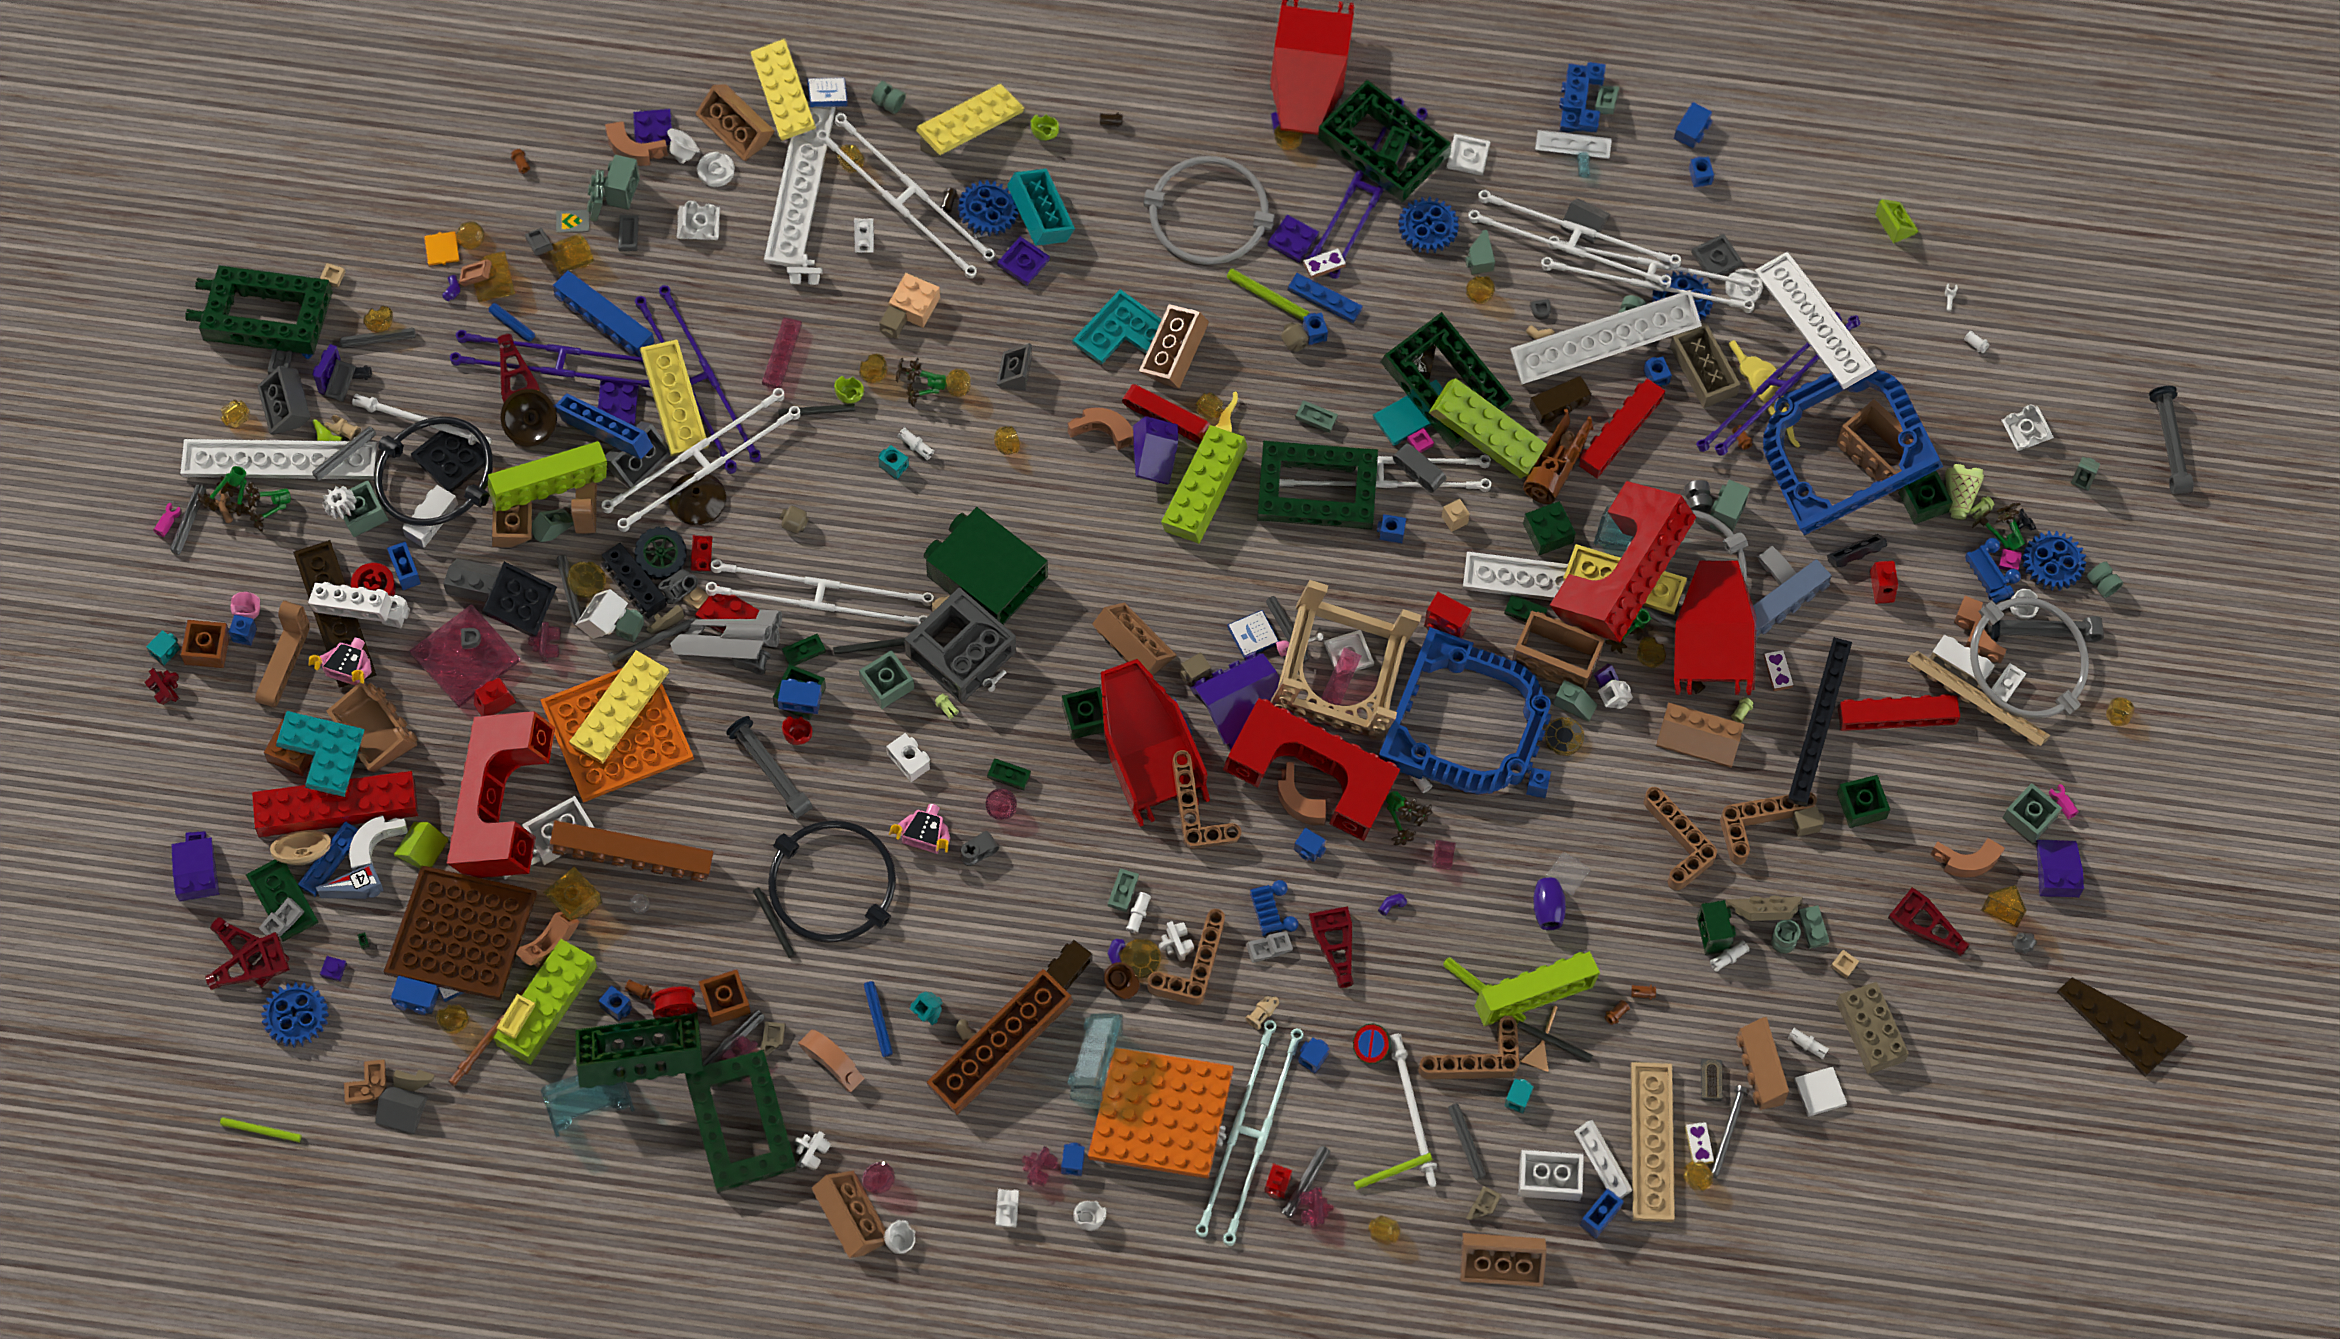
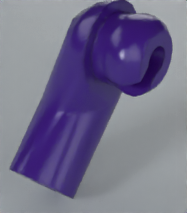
[442,275,461,301]
[1378,893,1407,916]
[1107,938,1125,964]

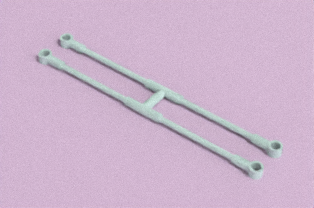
[1196,1020,1303,1246]

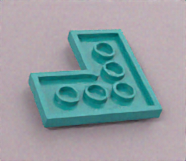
[1072,289,1162,365]
[276,711,365,797]

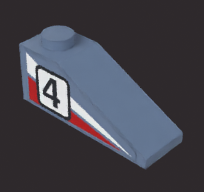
[316,863,384,899]

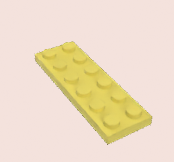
[750,39,816,141]
[916,83,1024,155]
[640,339,709,456]
[1563,544,1687,615]
[569,650,669,764]

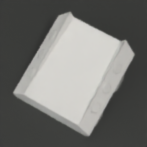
[677,201,720,240]
[2001,405,2054,451]

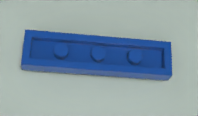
[1288,273,1363,323]
[298,821,359,897]

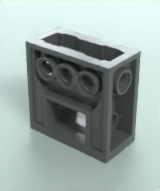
[904,587,1016,704]

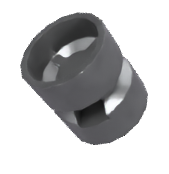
[1684,480,1713,513]

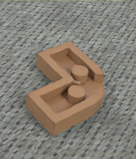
[344,1060,386,1105]

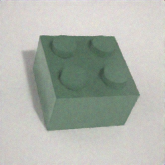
[603,154,640,210]
[344,480,389,537]
[1710,480,1750,533]
[859,650,914,709]
[2003,783,2062,843]

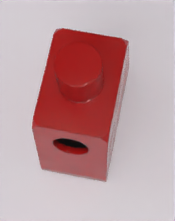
[1870,561,1898,604]
[474,678,516,716]

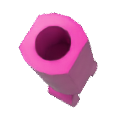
[153,503,182,538]
[2049,784,2079,819]

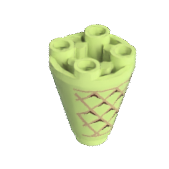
[1945,464,1984,519]

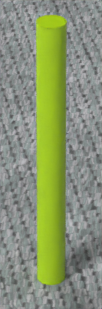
[220,1117,302,1143]
[1354,1152,1433,1190]

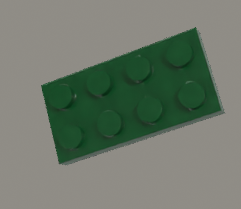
[246,859,319,942]

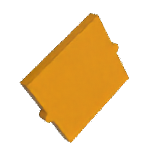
[424,231,459,266]

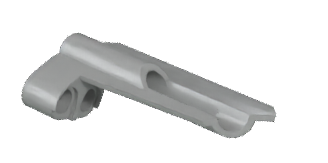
[670,610,782,659]

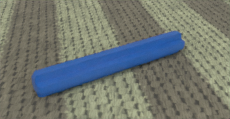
[864,981,893,1057]

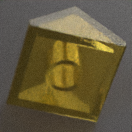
[1981,885,2026,928]

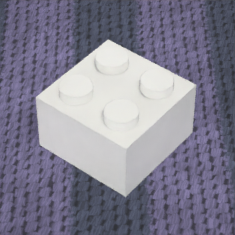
[575,589,628,639]

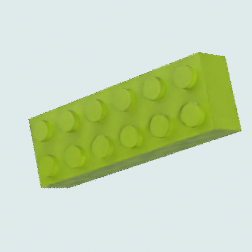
[1429,378,1547,478]
[1161,425,1248,544]
[488,441,607,512]
[494,939,597,1065]
[1474,951,1600,1027]

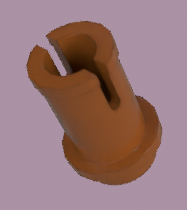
[511,149,530,174]
[1732,425,1753,450]
[625,979,652,1000]
[1631,984,1656,1000]
[1604,1000,1630,1025]

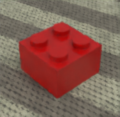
[1424,592,1472,638]

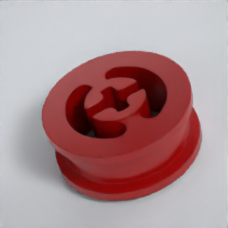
[351,563,396,597]
[650,986,697,1018]

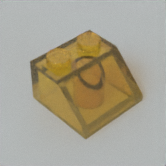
[547,233,594,275]
[474,251,515,302]
[543,867,602,921]

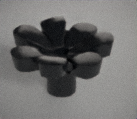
[2017,508,2037,531]

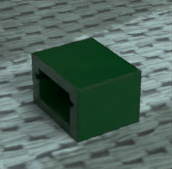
[357,933,369,949]

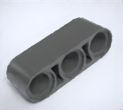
[1393,443,1447,493]

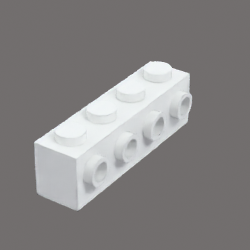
[308,582,393,622]

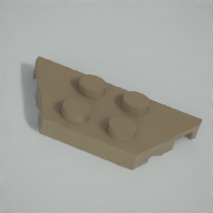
[1726,895,1802,921]

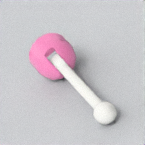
[1276,633,1323,657]

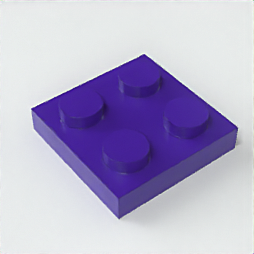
[633,109,672,145]
[1268,215,1319,263]
[997,236,1050,286]
[313,344,341,395]

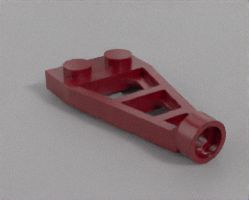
[497,334,541,403]
[1888,887,1970,957]
[1309,906,1354,988]
[210,917,290,988]
[205,932,290,990]

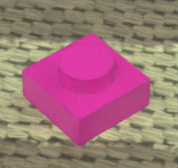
[1407,428,1434,453]
[1999,549,2022,571]

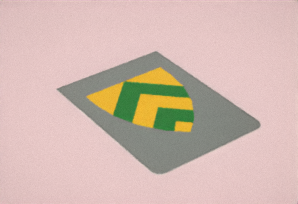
[556,210,589,232]

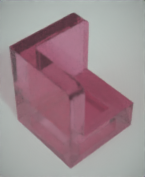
[1432,840,1456,870]

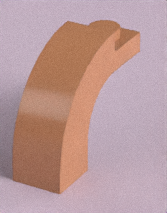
[605,121,668,166]
[1068,408,1134,450]
[1277,762,1326,826]
[1930,838,2005,878]
[516,910,580,967]
[798,1029,865,1093]

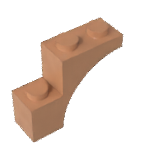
[1954,596,2007,664]

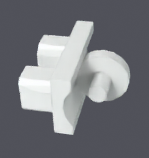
[854,218,874,252]
[787,254,823,285]
[1159,921,1194,962]
[794,1131,831,1170]
[996,1189,1019,1228]

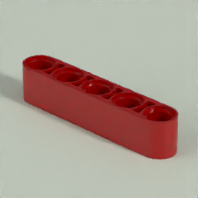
[1122,384,1211,444]

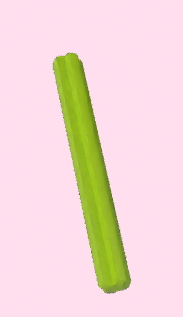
[1227,269,1309,321]
[1443,957,1526,1024]

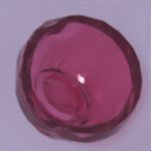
[985,788,1017,820]
[862,1162,895,1194]

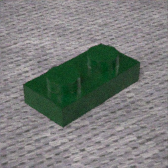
[1379,126,1410,166]
[1504,595,1548,623]
[782,633,826,666]
[987,758,1031,791]

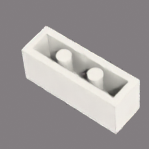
[402,485,458,548]
[1930,635,1995,690]

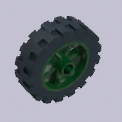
[635,526,687,580]

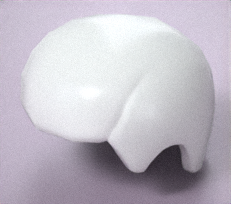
[2010,589,2039,620]
[1074,1201,1106,1231]
[884,1220,915,1254]

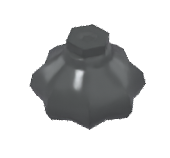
[2012,932,2037,954]

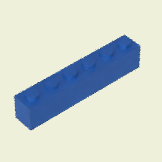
[553,270,654,357]
[555,393,653,460]

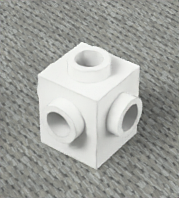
[382,595,410,628]
[1598,680,1633,709]

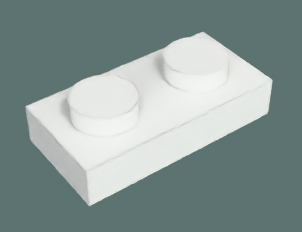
[1991,663,2026,703]

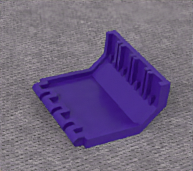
[1190,652,1292,749]

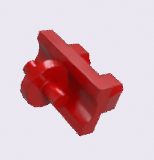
[690,535,713,571]

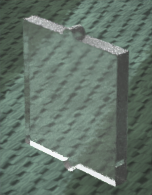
[1544,851,1591,897]

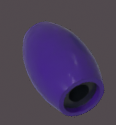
[1533,878,1566,930]

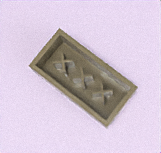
[1670,323,1740,409]
[1836,982,1909,1074]

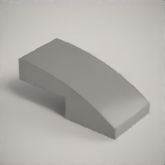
[1757,546,1797,586]
[259,898,305,937]
[1246,931,1293,963]

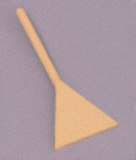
[1520,1006,1557,1072]

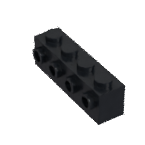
[601,542,667,619]

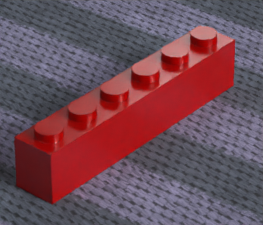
[1579,378,1665,479]
[1838,694,1960,731]

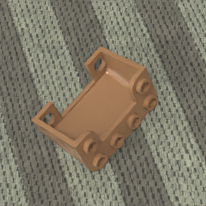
[326,682,418,772]

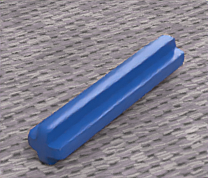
[489,303,535,342]

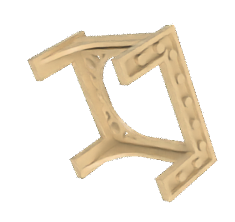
[1271,580,1422,741]

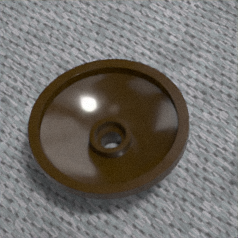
[500,389,557,446]
[668,472,726,525]

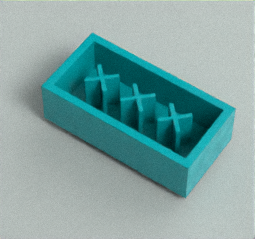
[1007,168,1075,246]

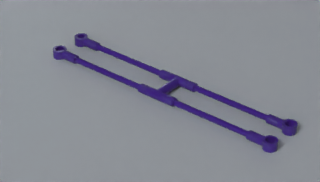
[1306,97,1428,279]
[635,285,761,474]
[1696,312,1861,456]
[450,330,651,388]

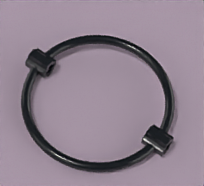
[375,416,493,526]
[768,820,896,943]

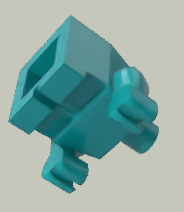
[909,991,943,1025]

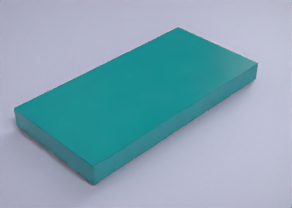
[1373,379,1443,446]

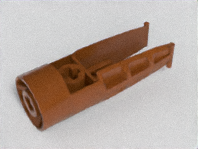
[1523,409,1594,504]

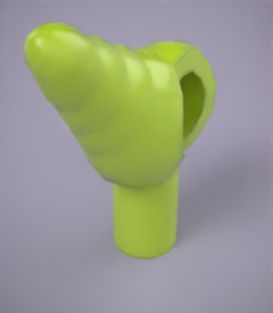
[312,419,343,441]

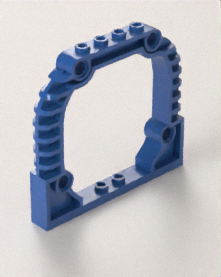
[1763,370,1944,536]
[1379,627,1552,795]

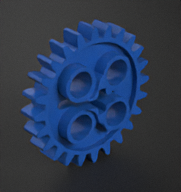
[958,180,1018,237]
[1398,197,1459,254]
[1652,271,1713,320]
[2022,531,2086,591]
[261,982,329,1047]

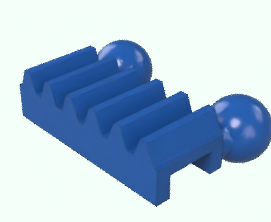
[1965,538,2021,593]
[1250,880,1299,936]

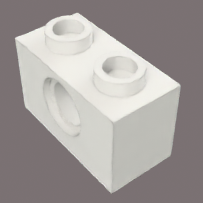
[886,733,930,782]

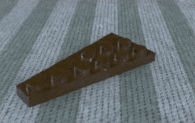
[2057,977,2188,1077]

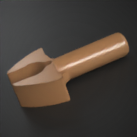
[210,490,233,523]

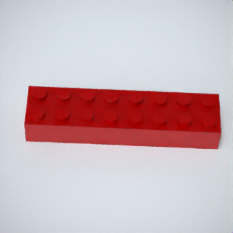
[252,771,418,838]

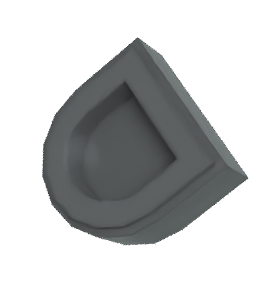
[1530,299,1551,320]
[461,628,482,649]

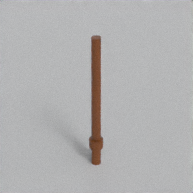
[449,987,527,1086]

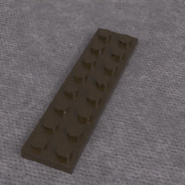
[293,540,377,688]

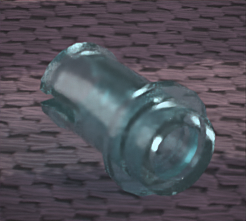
[1576,152,1591,178]

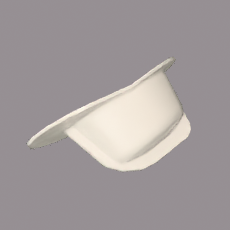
[667,129,700,164]

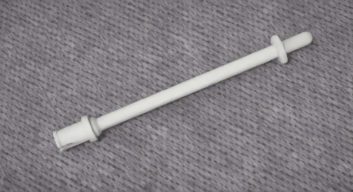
[352,394,492,445]
[1390,1034,1437,1188]

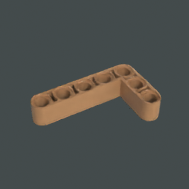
[571,482,597,534]
[255,601,310,708]
[1172,750,1241,849]
[1643,787,1717,891]
[1720,792,1817,865]
[1148,909,1225,1005]
[1418,1016,1519,1079]

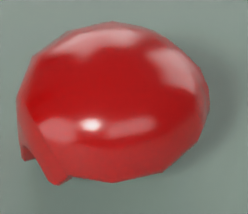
[782,716,813,745]

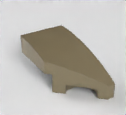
[647,604,684,634]
[761,1022,786,1057]
[393,1070,435,1091]
[1466,1185,1502,1220]

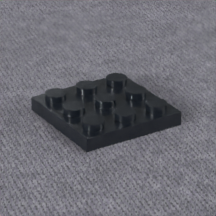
[411,424,485,493]
[481,561,557,638]

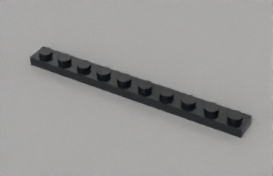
[1787,637,1852,807]

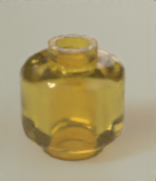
[837,145,865,173]
[946,369,971,397]
[1195,392,1224,421]
[220,399,250,428]
[2106,697,2135,726]
[1683,1160,1714,1192]
[1368,1215,1401,1246]

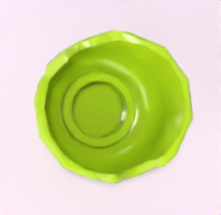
[1031,114,1059,141]
[834,376,864,404]

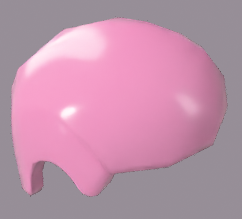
[230,592,260,619]

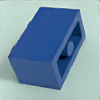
[1674,102,1713,148]
[387,541,421,590]
[778,679,822,714]
[391,976,440,1015]
[1580,1188,1624,1238]

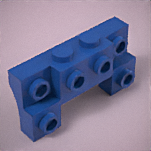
[1559,62,1606,133]

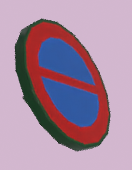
[1353,1024,1391,1064]

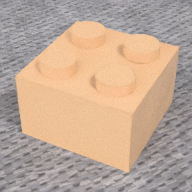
[889,273,940,328]

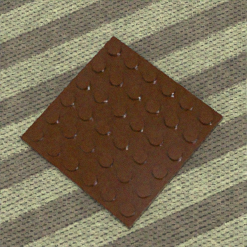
[383,865,537,1001]

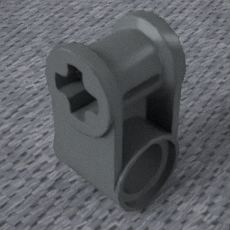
[658,569,698,604]
[732,650,771,675]
[961,831,999,866]

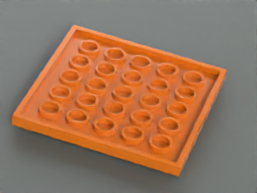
[540,657,694,803]
[1088,1048,1234,1179]

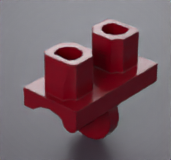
[144,668,180,705]

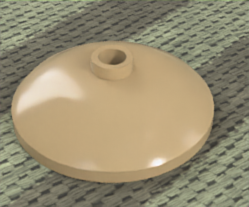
[270,830,331,865]

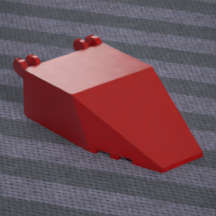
[1270,0,1354,135]
[1674,561,1757,695]
[1101,659,1210,827]

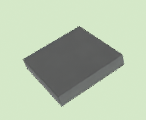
[1691,234,1743,281]

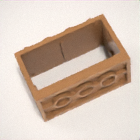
[1837,399,1913,494]
[1512,611,1605,691]

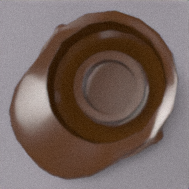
[1104,962,1140,999]

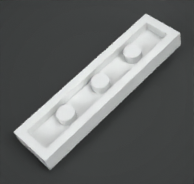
[1535,130,1612,158]
[1574,1120,1633,1199]

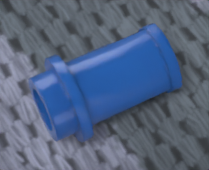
[1988,585,2014,604]

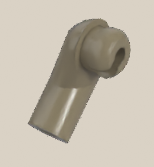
[956,1019,976,1042]

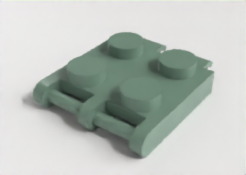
[587,170,604,221]

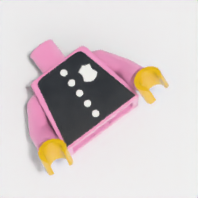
[308,638,371,686]
[889,804,950,854]

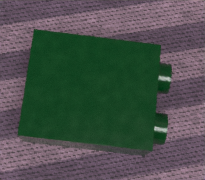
[923,506,1048,625]

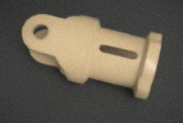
[324,415,361,441]
[1245,996,1279,1030]

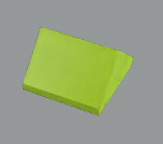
[1875,199,1919,244]
[394,822,449,868]

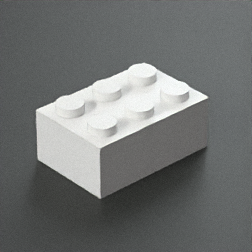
[522,796,594,865]
[1518,1150,1584,1201]

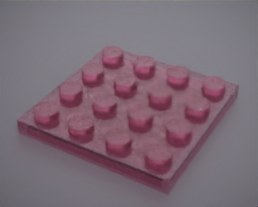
[410,604,521,708]

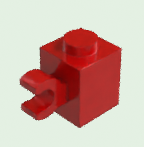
[1265,1164,1292,1199]

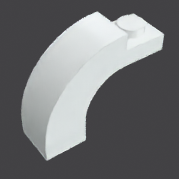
[349,816,408,871]

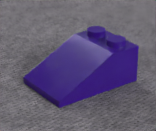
[1133,416,1178,485]
[172,837,220,902]
[2036,840,2084,898]

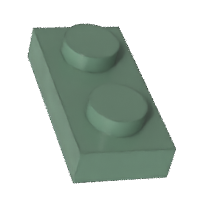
[1595,85,1619,114]
[1295,400,1338,433]
[1108,868,1139,912]
[1798,905,1830,949]

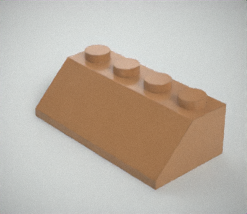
[695,84,775,161]
[1139,304,1209,388]
[492,468,532,547]
[1092,602,1176,675]
[1656,702,1744,768]
[1736,1017,1789,1110]
[812,1171,886,1258]
[1460,1233,1546,1287]

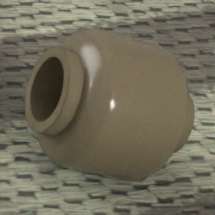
[1281,322,1309,352]
[779,505,809,534]

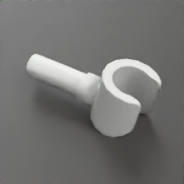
[1945,284,1958,311]
[983,670,1006,692]

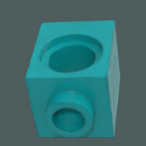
[878,445,909,479]
[146,630,180,666]
[1504,1079,1534,1114]

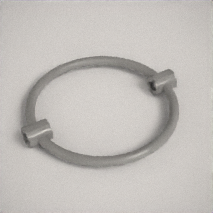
[1144,156,1275,265]
[1626,510,1748,628]
[1970,597,2089,719]

